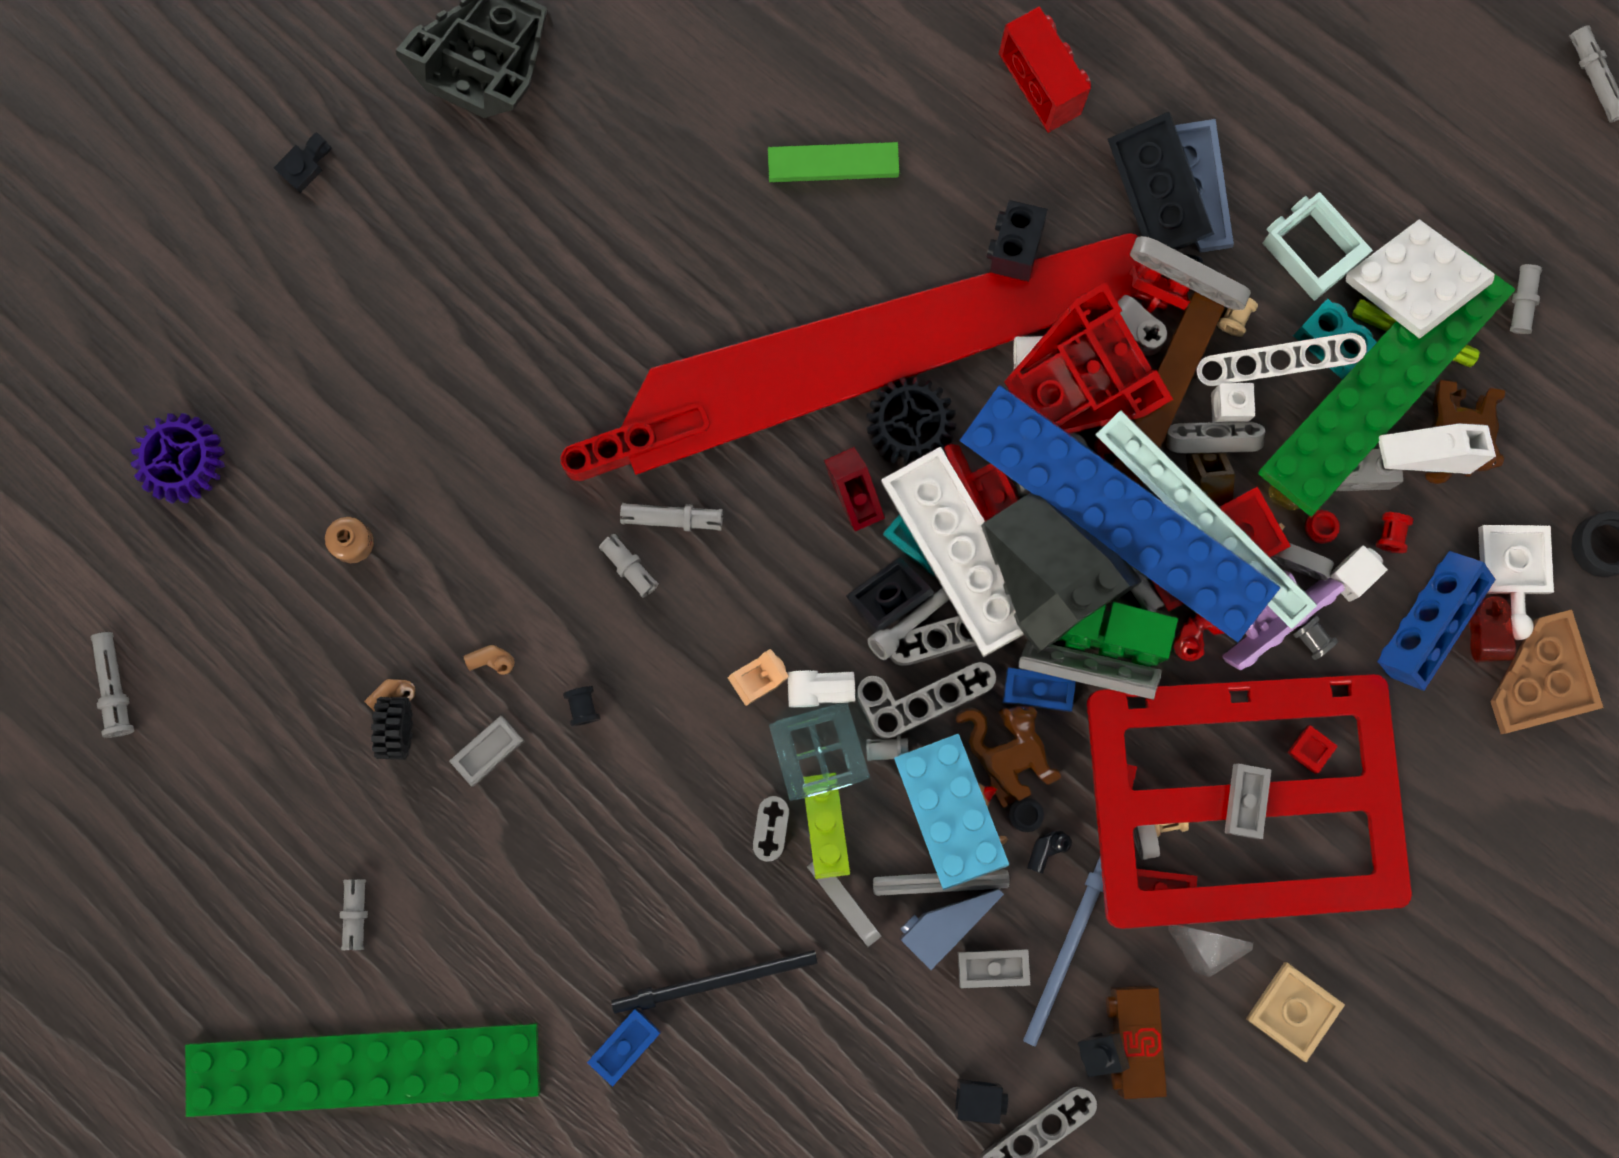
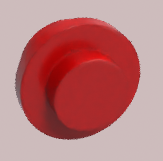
[1305,510,1340,544]

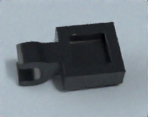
[274,132,332,193]

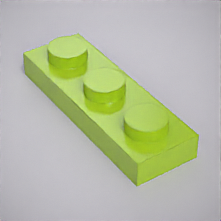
[802,773,850,879]

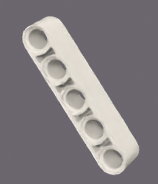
[1197,333,1366,386]

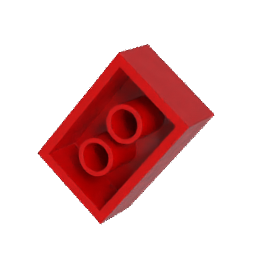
[999,6,1091,133]

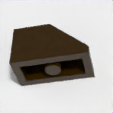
[1186,452,1235,507]

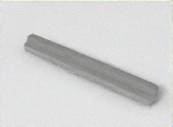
[873,869,1010,896]

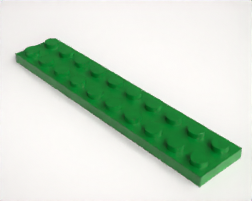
[1258,249,1516,517]
[185,1023,540,1117]

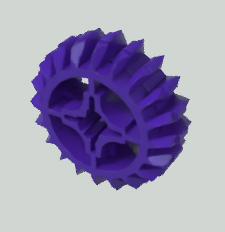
[130,413,225,503]

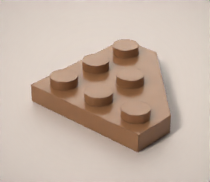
[1490,610,1604,734]

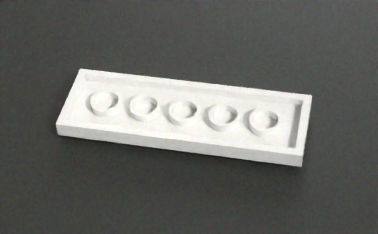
[881,447,1024,657]

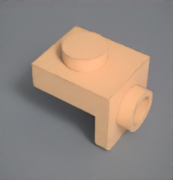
[728,649,789,706]

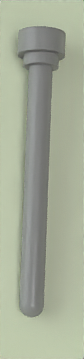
[868,588,949,660]

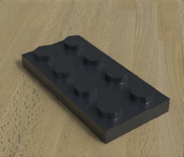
[1107,112,1215,250]

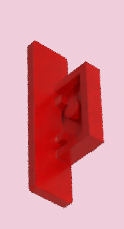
[944,444,1021,521]

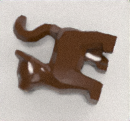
[1425,380,1505,484]
[956,705,1061,808]

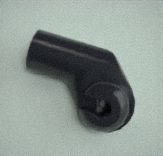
[1027,831,1072,874]

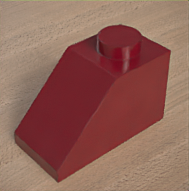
[824,447,885,532]

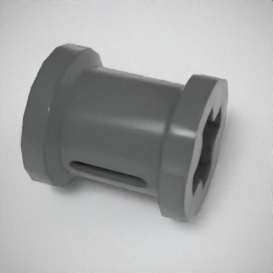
[1292,615,1339,660]

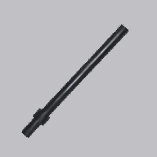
[611,950,818,1014]

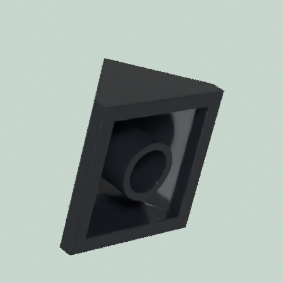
[846,558,934,634]

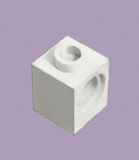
[1211,383,1255,423]
[1329,545,1388,602]

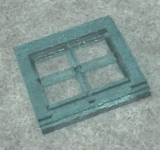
[769,703,870,801]

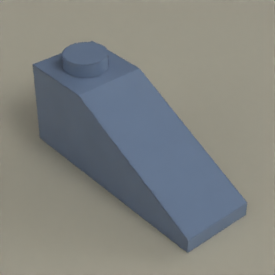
[899,889,1004,970]

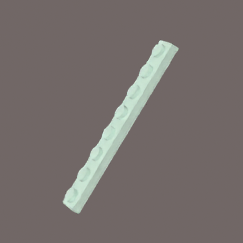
[1096,410,1317,629]

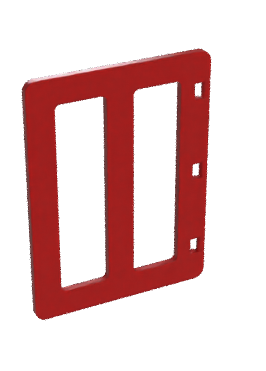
[1087,674,1412,929]

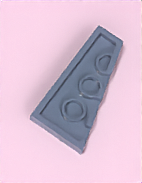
[1175,119,1234,253]

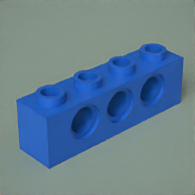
[1377,551,1496,691]

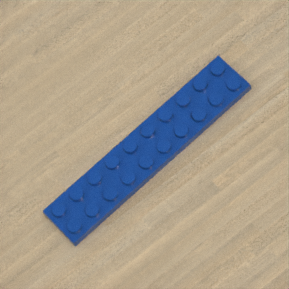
[959,385,1281,642]

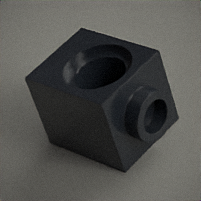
[954,1079,1008,1124]

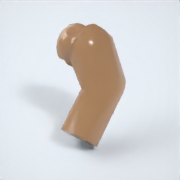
[464,645,515,675]
[364,679,415,711]

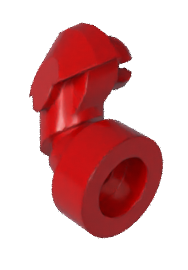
[1174,613,1225,661]

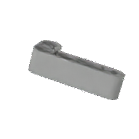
[889,616,977,666]
[857,662,996,739]

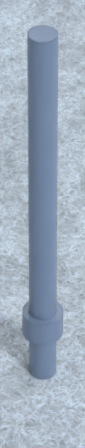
[1023,857,1104,1047]

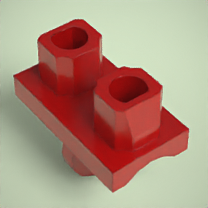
[1129,264,1190,313]

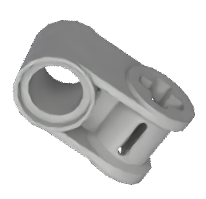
[1118,295,1167,357]

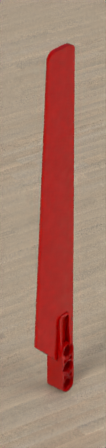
[560,233,1142,481]

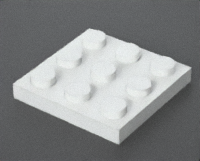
[1346,219,1495,339]

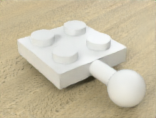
[1478,525,1554,640]

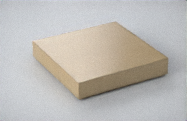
[1246,962,1345,1062]

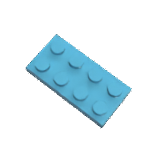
[894,734,1009,890]

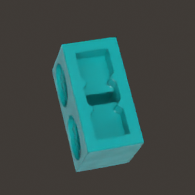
[1293,299,1377,379]

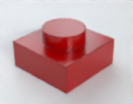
[1287,725,1338,774]

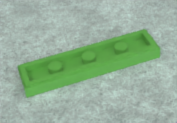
[768,142,899,182]

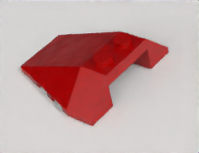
[1004,281,1173,434]

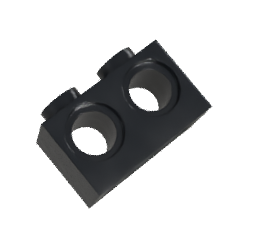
[987,200,1048,282]

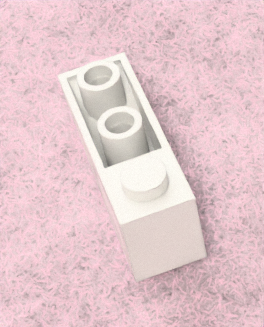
[1379,423,1496,474]

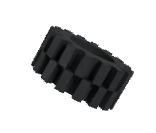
[371,697,413,760]

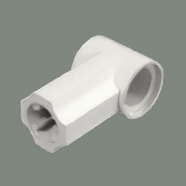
[787,671,855,707]

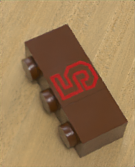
[1106,986,1167,1099]

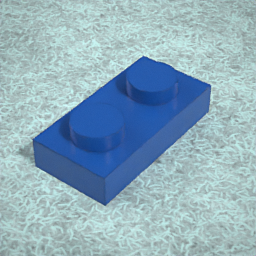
[1003,668,1076,712]
[587,1008,661,1087]

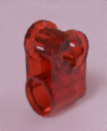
[1469,596,1516,663]

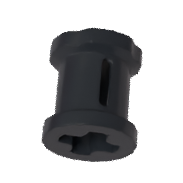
[563,686,601,727]

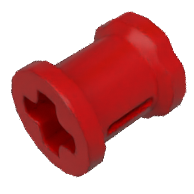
[1376,512,1414,553]

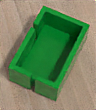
[1058,602,1178,667]

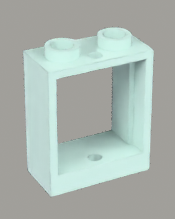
[1262,192,1373,301]

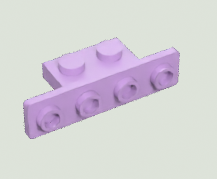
[1222,570,1345,670]

